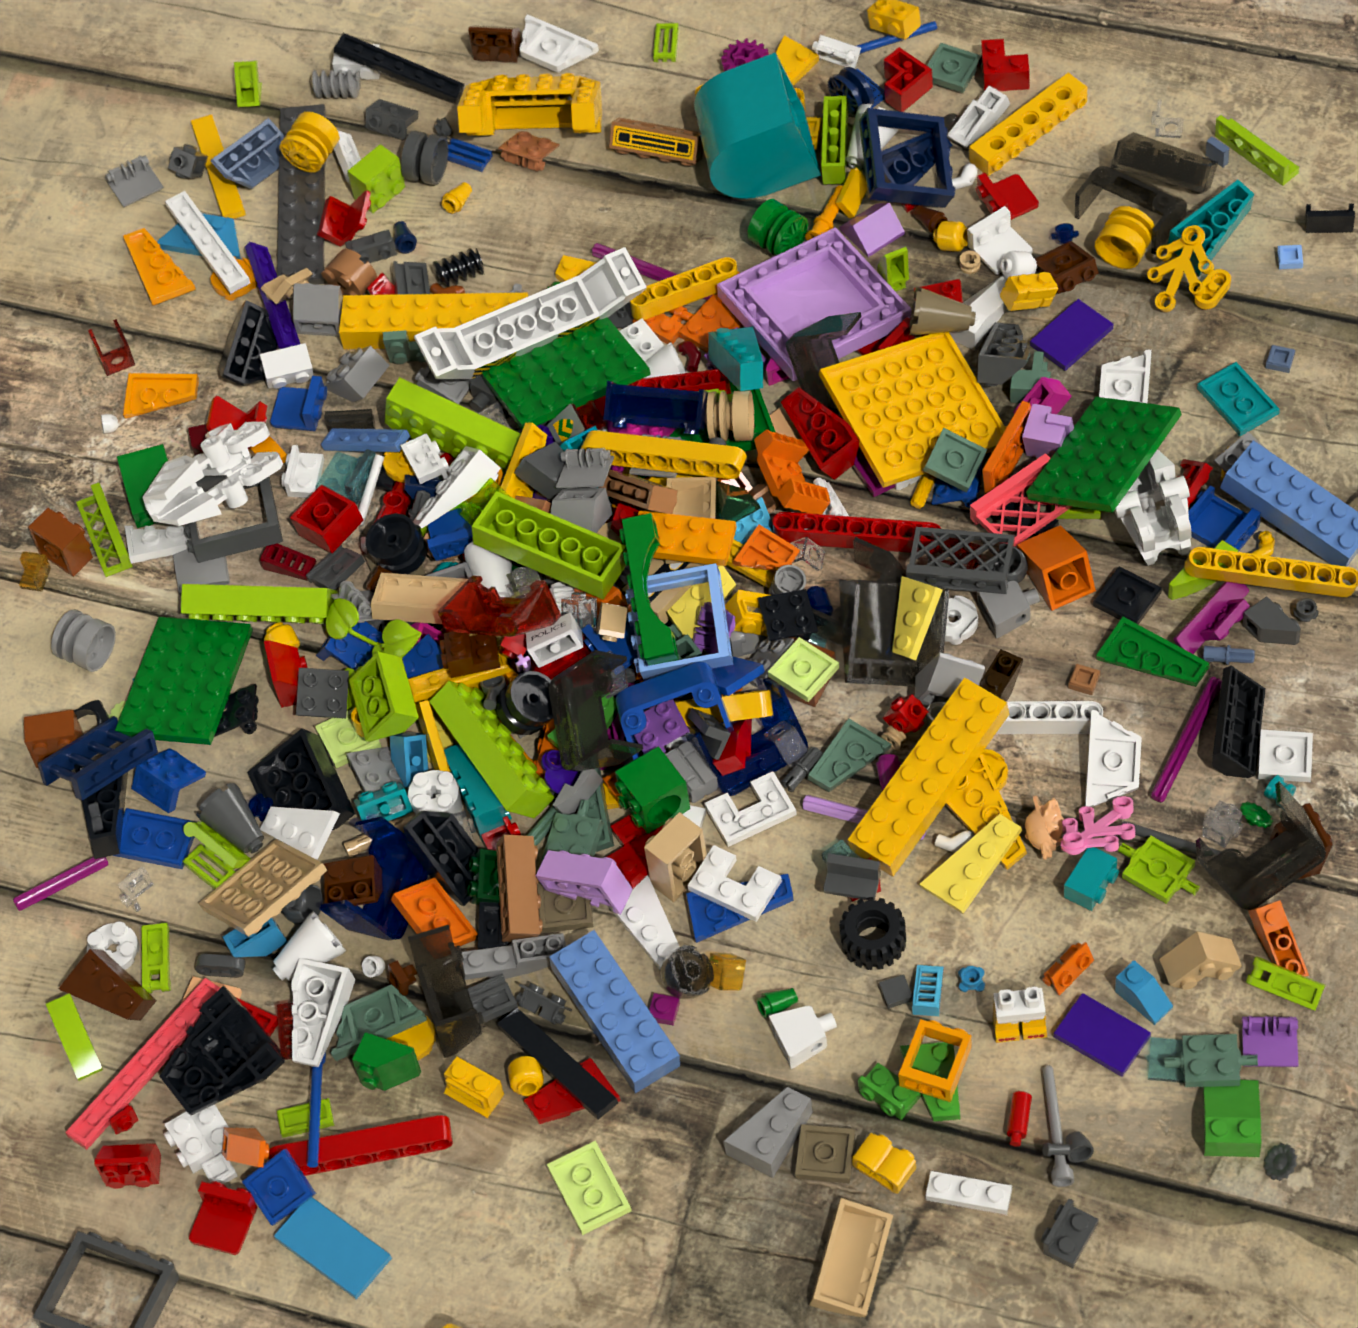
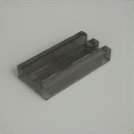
[324,409,375,432]

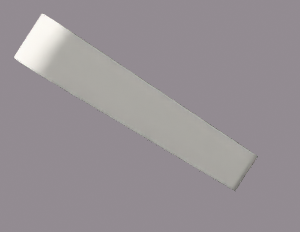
[927,701,1103,734]

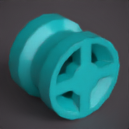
[1264,775,1296,808]

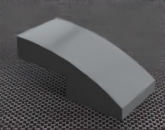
[553,765,603,815]

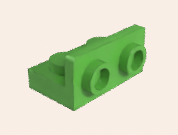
[858,1063,921,1120]

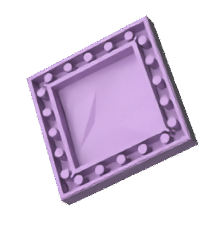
[717,227,911,381]

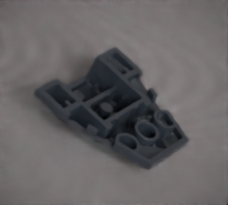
[159,986,285,1115]

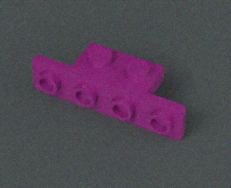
[1174,582,1250,654]

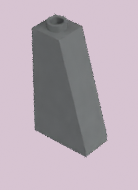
[514,442,612,506]

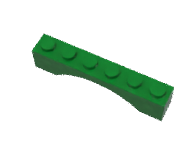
[620,513,679,666]

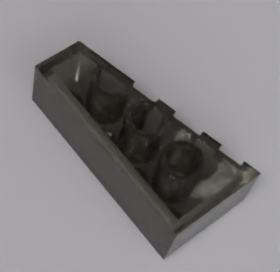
[1111,132,1218,194]

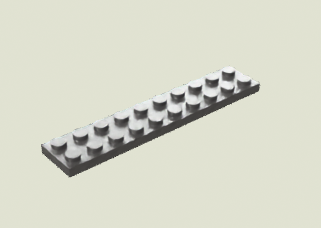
[277,104,326,285]

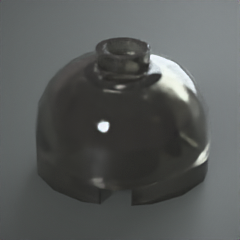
[660,945,714,1000]

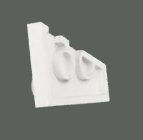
[125,526,201,564]
[260,807,340,860]

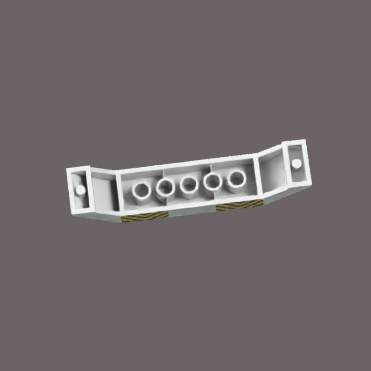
[414,247,647,379]

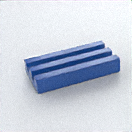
[447,138,493,172]

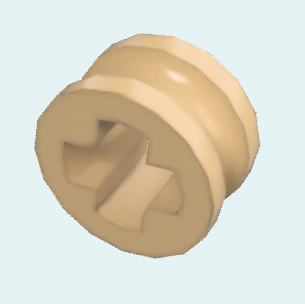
[959,250,981,274]
[881,725,907,750]

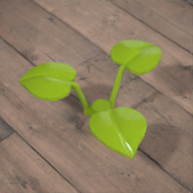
[326,598,422,711]

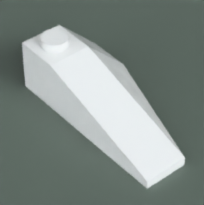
[949,275,1007,351]
[413,446,501,528]
[292,958,355,1067]

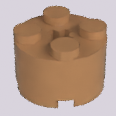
[321,249,377,296]

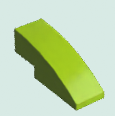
[877,247,909,292]
[1168,540,1238,600]
[46,993,103,1081]

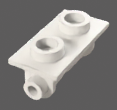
[812,35,861,68]

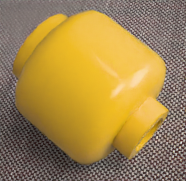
[933,221,968,252]
[264,622,300,648]
[507,1056,544,1096]

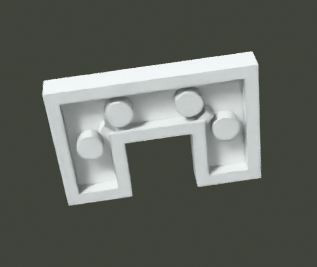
[705,771,797,847]
[688,845,782,922]

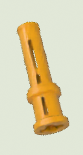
[805,186,843,241]

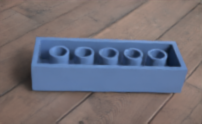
[1220,440,1358,567]
[549,930,680,1094]

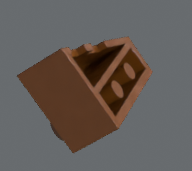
[58,949,157,1021]

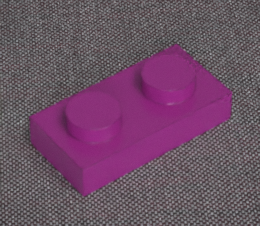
[853,452,895,497]

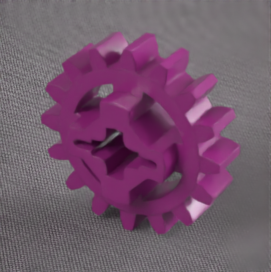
[721,38,769,72]

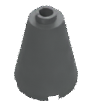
[196,783,264,853]

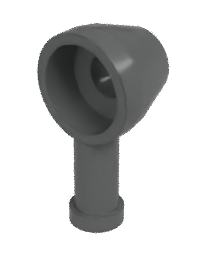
[480,675,506,710]
[1042,1131,1094,1163]

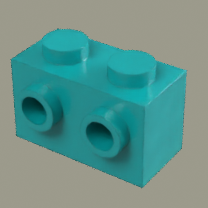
[353,781,413,830]
[1064,847,1119,911]

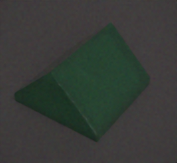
[715,481,761,522]

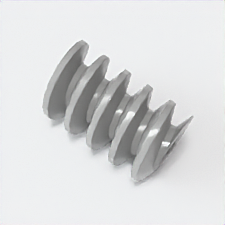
[312,70,360,98]

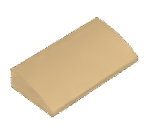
[665,477,716,564]
[371,572,478,626]
[809,1198,893,1317]

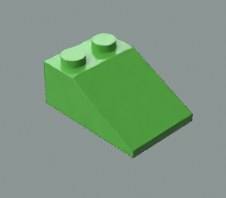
[1203,1080,1261,1157]

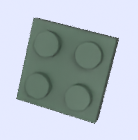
[927,43,982,93]
[923,428,987,493]

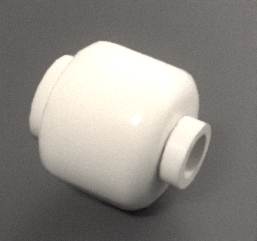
[1000,251,1037,279]

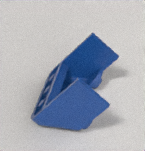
[616,662,734,760]

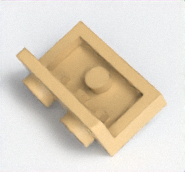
[261,268,313,304]

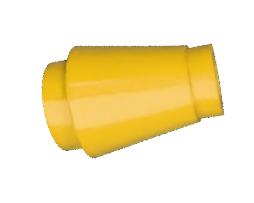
[442,182,472,214]

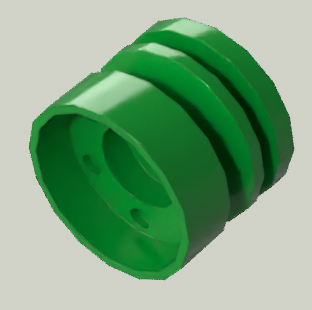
[747,199,808,256]

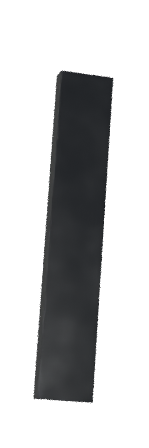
[334,32,465,104]
[497,1008,618,1120]

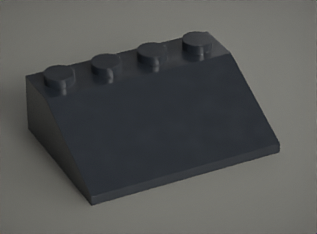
[247,728,356,845]

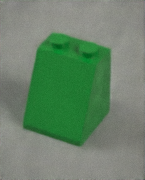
[117,444,169,529]

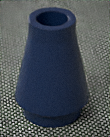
[393,221,417,253]

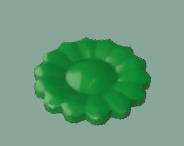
[1240,802,1273,828]

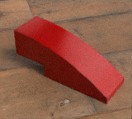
[713,719,752,776]

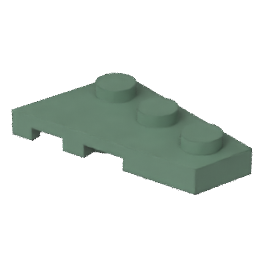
[808,718,892,792]

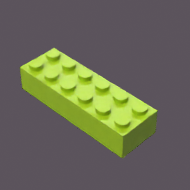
[385,377,521,474]
[472,491,627,600]
[181,584,338,624]
[429,681,555,819]

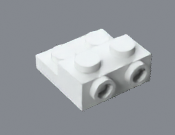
[164,1104,229,1174]

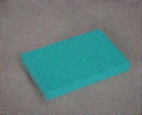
[1197,362,1280,436]

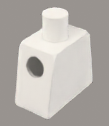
[769,1006,837,1069]

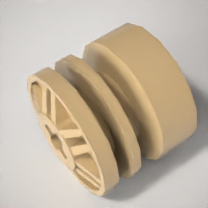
[705,391,754,441]

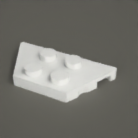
[520,14,599,73]
[1099,350,1151,403]
[1085,710,1142,807]

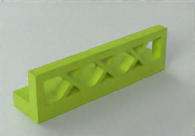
[1215,115,1299,186]
[76,482,133,577]

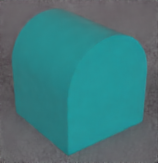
[694,52,821,199]

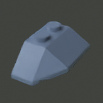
[210,118,284,189]

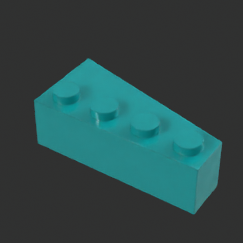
[1167,179,1254,276]
[708,327,763,391]
[444,743,512,842]

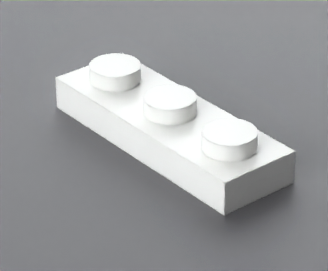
[334,130,361,184]
[926,1171,1012,1215]

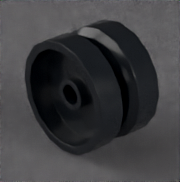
[365,513,428,574]
[496,671,561,735]

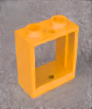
[899,1019,972,1102]

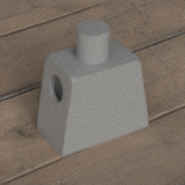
[977,581,1040,639]

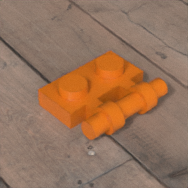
[633,306,693,344]

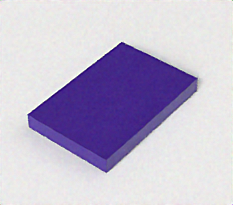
[1030,299,1114,371]
[1054,993,1151,1077]

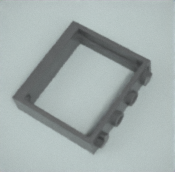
[185,475,283,563]
[33,1231,179,1328]

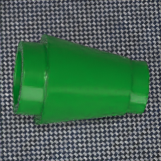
[757,988,798,1018]

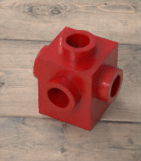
[883,694,929,734]

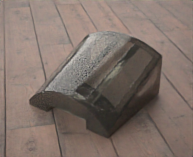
[839,579,949,687]

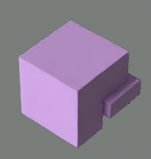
[1022,404,1074,458]

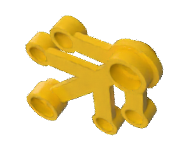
[1147,225,1214,312]

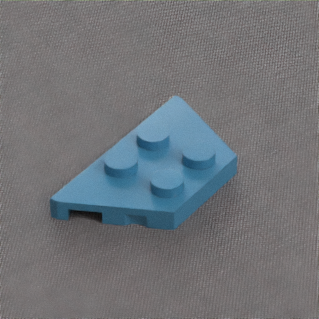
[157,214,241,259]

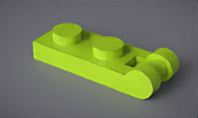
[183,821,251,869]
[142,923,171,994]
[1245,956,1326,1011]

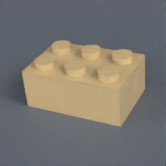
[644,812,707,902]

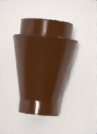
[913,205,948,233]

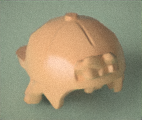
[1025,796,1064,860]

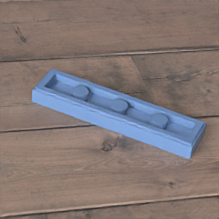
[321,428,410,452]

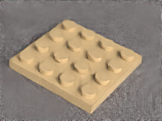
[198,839,327,937]

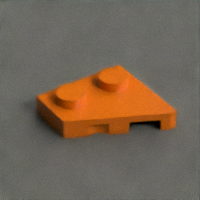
[733,524,800,571]

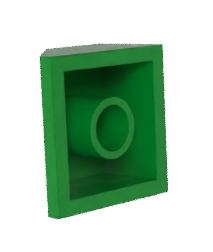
[352,1032,421,1091]

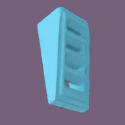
[912,965,944,1016]

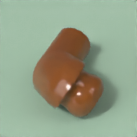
[430,283,465,294]

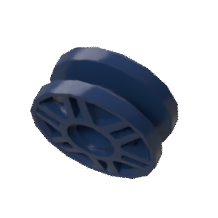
[828,66,874,118]

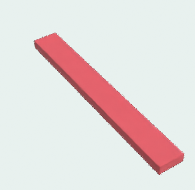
[65,978,220,1150]

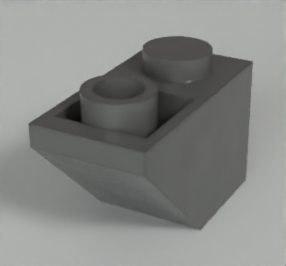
[1243,596,1301,645]

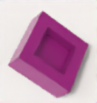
[649,993,680,1026]

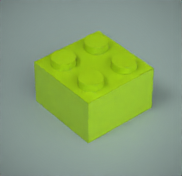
[347,144,406,214]

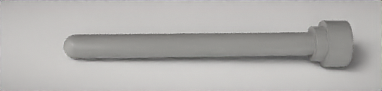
[1043,1065,1074,1187]

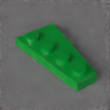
[1096,617,1210,687]

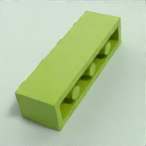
[821,96,848,184]

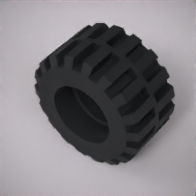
[839,897,907,970]

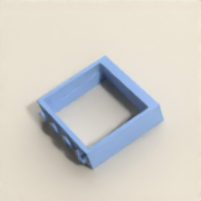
[625,563,733,681]

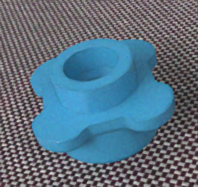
[958,966,985,992]

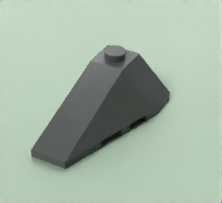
[977,322,1030,386]

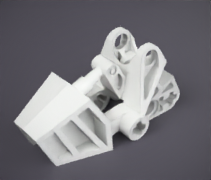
[143,422,283,526]
[1114,449,1192,566]

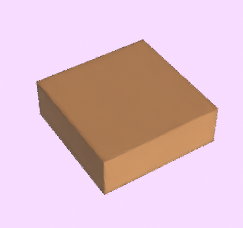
[1068,664,1101,695]

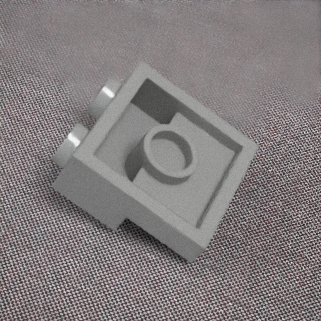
[415,361,472,404]

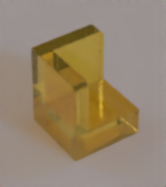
[19,551,51,592]
[706,953,746,990]

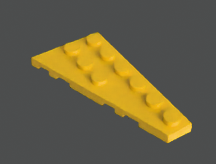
[945,754,1027,870]

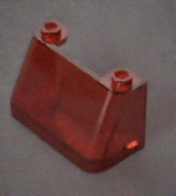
[437,576,561,637]

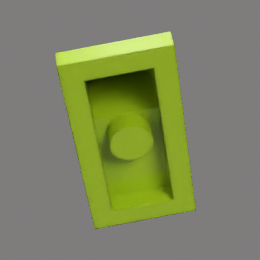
[234,61,262,107]

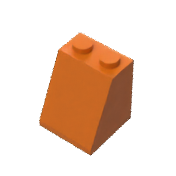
[1017,525,1096,611]

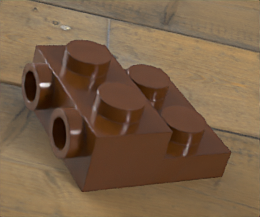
[1035,241,1099,294]
[440,628,501,678]

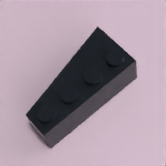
[74,765,128,859]

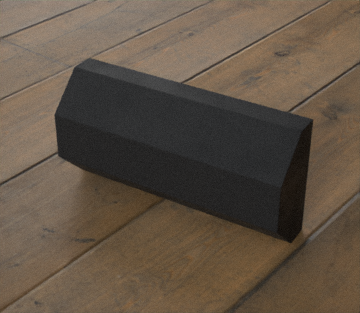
[1212,665,1266,778]

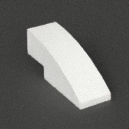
[947,86,1010,148]

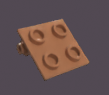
[499,131,559,171]

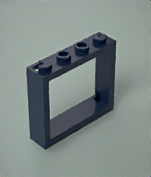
[859,108,955,208]

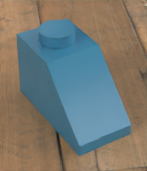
[390,732,428,787]
[223,918,288,957]
[1115,961,1173,1025]

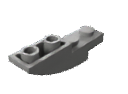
[459,933,566,980]

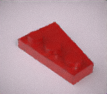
[607,825,664,889]
[524,1057,621,1124]

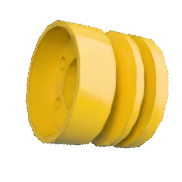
[280,112,340,172]
[1095,206,1156,269]

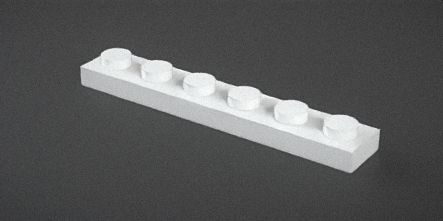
[165,191,250,294]

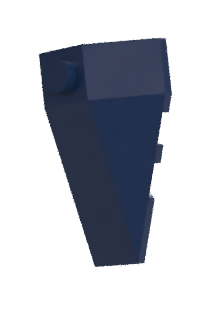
[862,132,952,186]

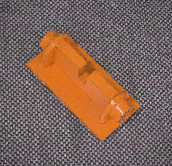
[1042,942,1094,996]

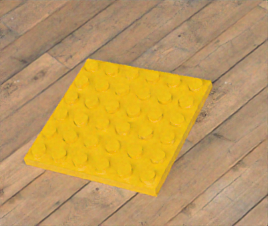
[819,332,1006,488]

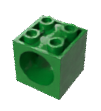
[615,746,691,834]

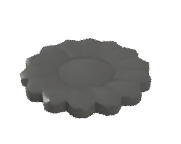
[608,302,634,329]
[1264,1143,1297,1181]

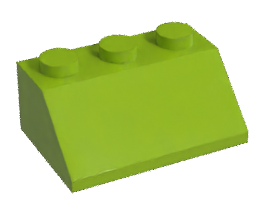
[349,651,419,742]

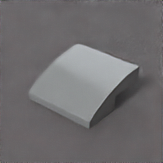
[173,549,230,596]

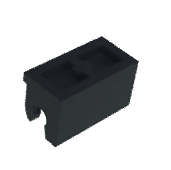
[1305,203,1355,233]

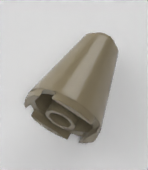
[909,287,976,335]

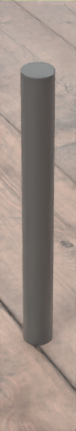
[1121,820,1223,862]

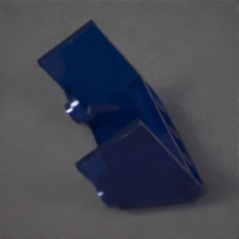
[603,381,709,435]
[685,678,808,796]
[319,816,428,941]

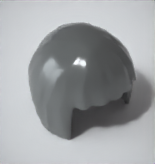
[989,543,1028,584]
[282,884,323,924]

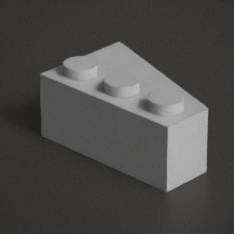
[724,1087,813,1178]

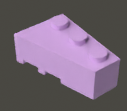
[536,850,633,915]

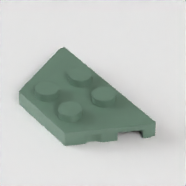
[331,985,427,1061]

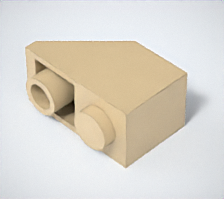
[595,602,627,642]

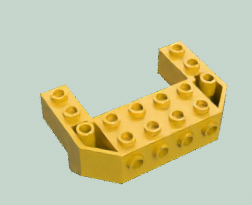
[457,73,602,136]

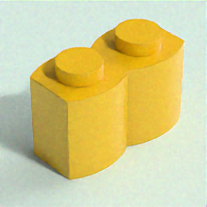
[852,1133,916,1194]

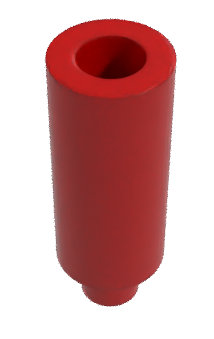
[1007,1091,1032,1147]

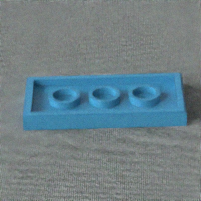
[274,1197,392,1300]

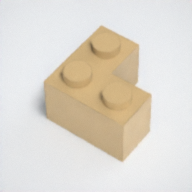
[1160,931,1242,990]

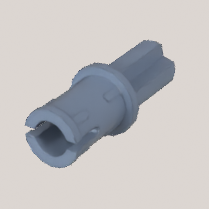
[1203,645,1255,665]

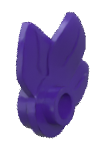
[541,750,581,793]

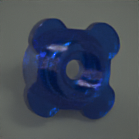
[1051,223,1079,244]
[248,793,273,822]

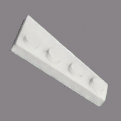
[608,875,684,974]

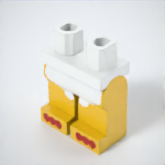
[993,987,1047,1043]

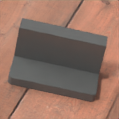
[688,708,731,760]
[824,853,881,900]

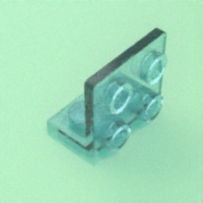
[316,449,376,505]

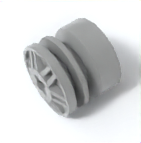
[51,609,116,672]

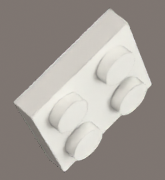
[1258,730,1313,782]

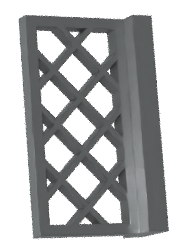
[906,527,1015,594]

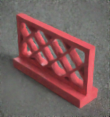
[970,453,1073,547]

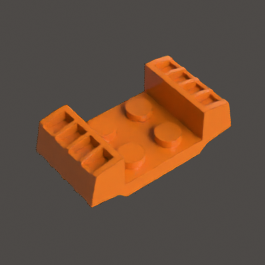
[754,429,830,514]

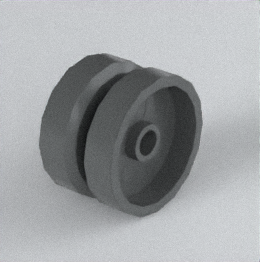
[401,130,448,185]

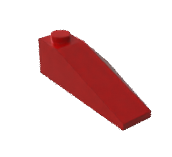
[781,387,859,480]

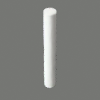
[358,455,384,526]

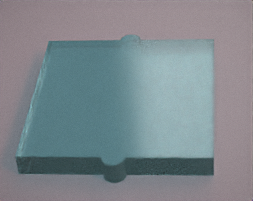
[1147,1037,1185,1083]

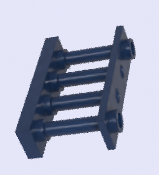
[38,716,158,801]

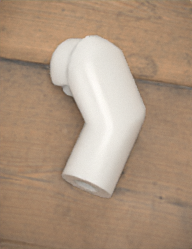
[952,164,978,190]
[935,830,974,853]

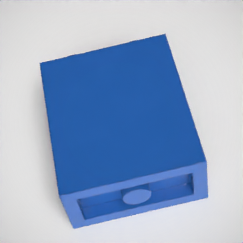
[1188,485,1261,552]

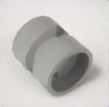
[769,565,806,595]

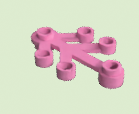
[1061,796,1135,855]

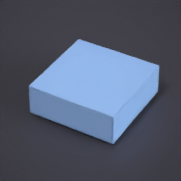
[1277,245,1303,269]

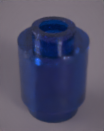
[807,586,833,624]

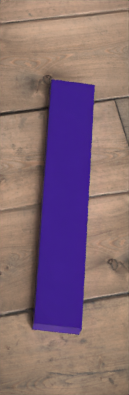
[245,242,301,349]

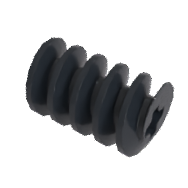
[432,248,484,287]

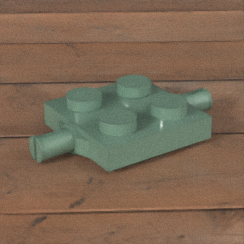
[542,800,604,861]
[1164,1034,1258,1087]

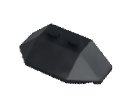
[218,300,278,386]
[403,811,479,906]

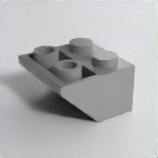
[293,283,343,337]
[324,346,390,402]
[550,488,613,533]
[915,652,985,706]

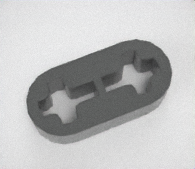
[195,954,246,978]

